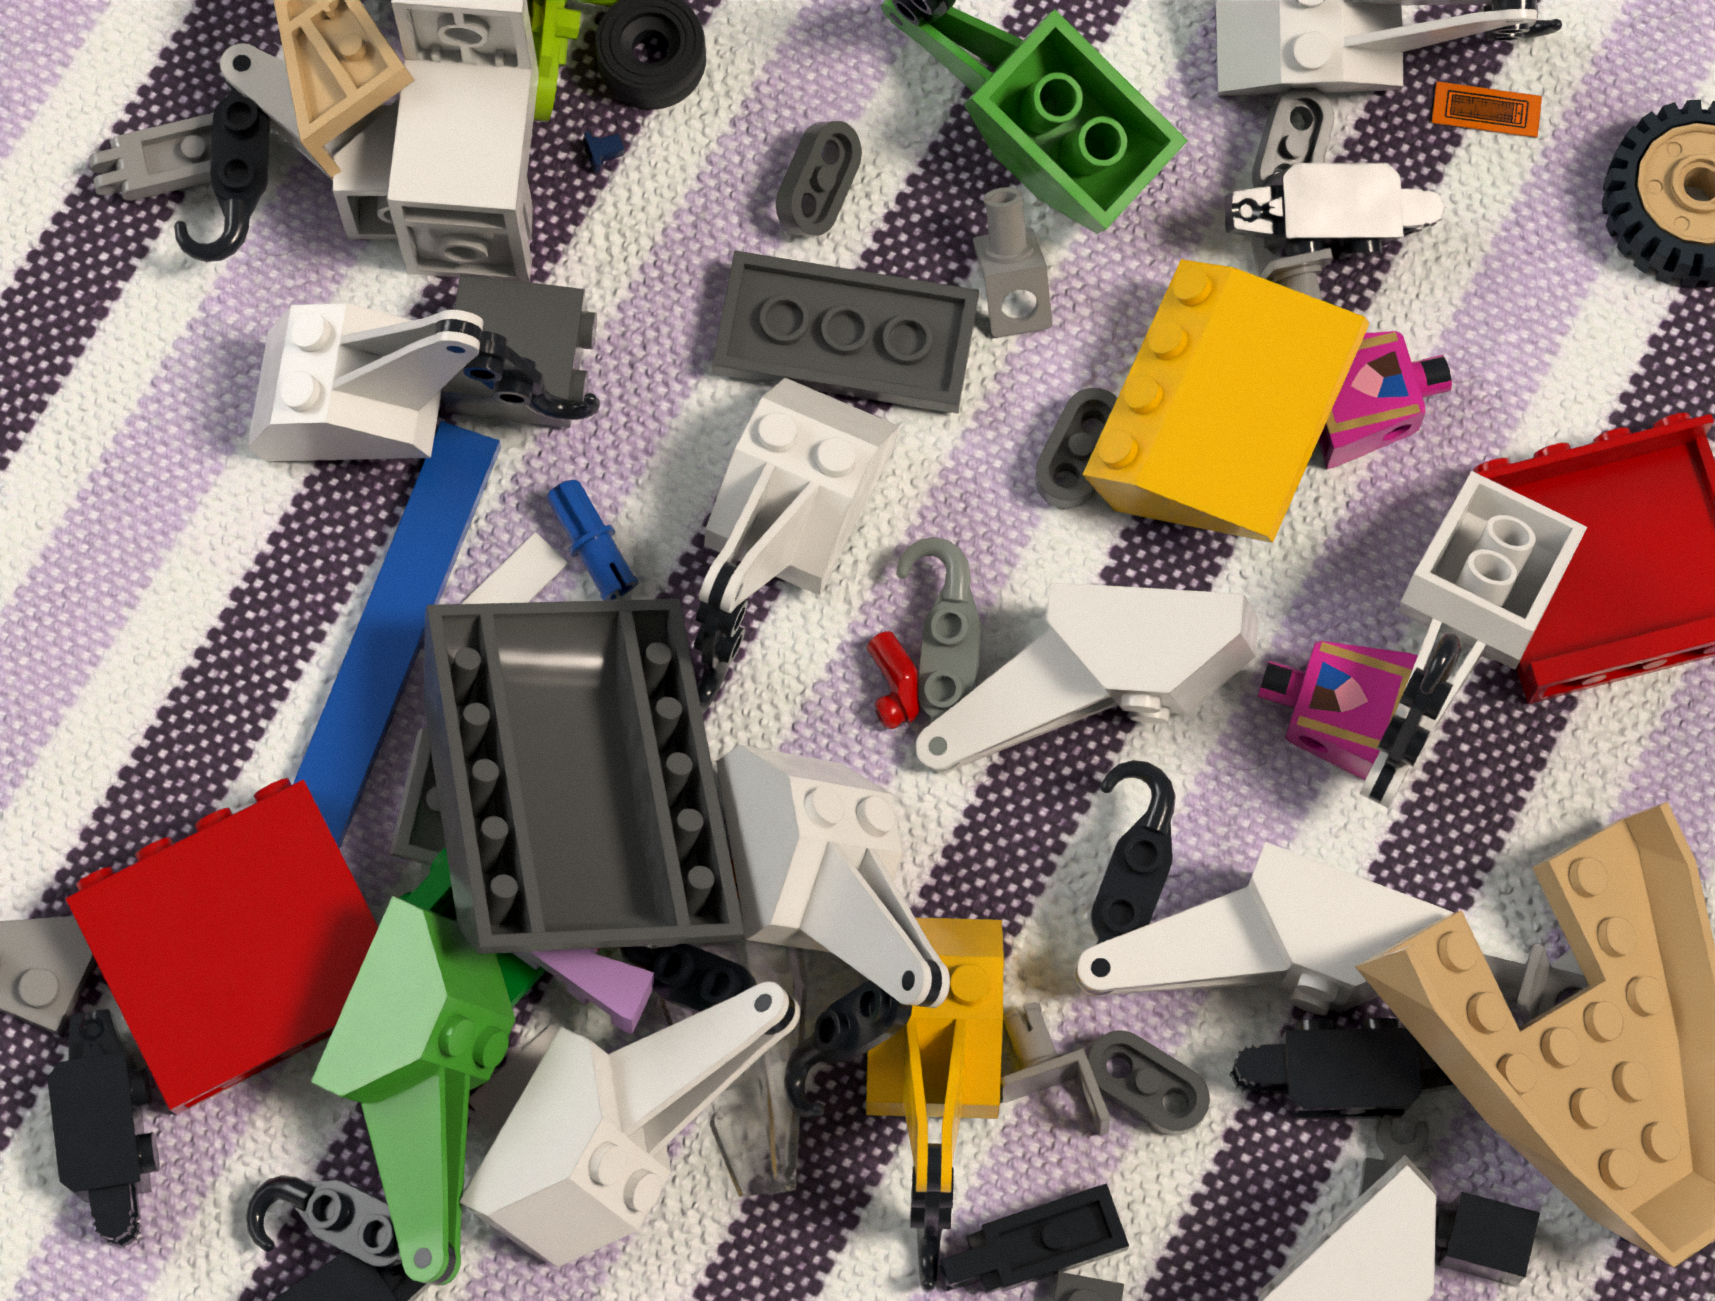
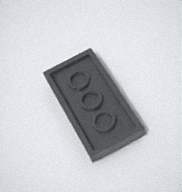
[712,250,979,414]

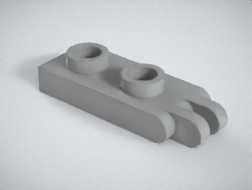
[88,113,214,201]

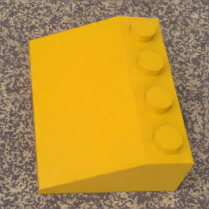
[1082,259,1370,543]

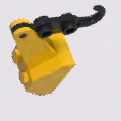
[866,917,1004,1293]

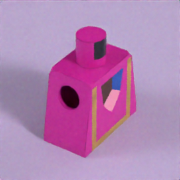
[1318,331,1452,469]
[1257,641,1418,780]

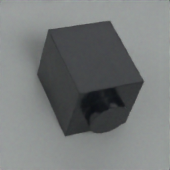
[1435,1192,1540,1287]

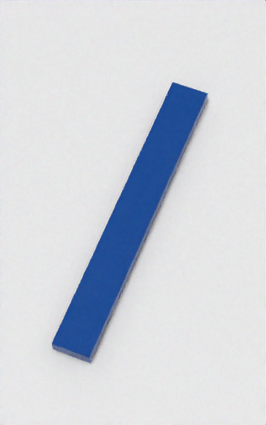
[293,421,501,850]

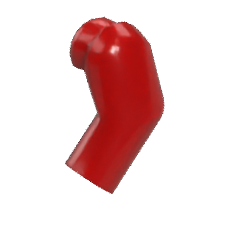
[867,631,920,729]

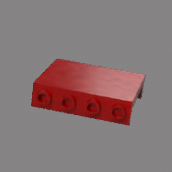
[1469,413,1715,704]
[65,778,378,1115]

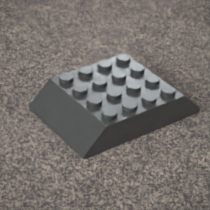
[424,599,745,954]

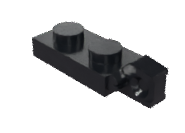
[939,1183,1129,1294]

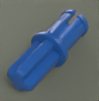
[547,479,639,601]

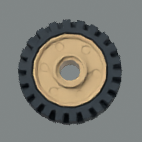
[1602,100,1715,288]

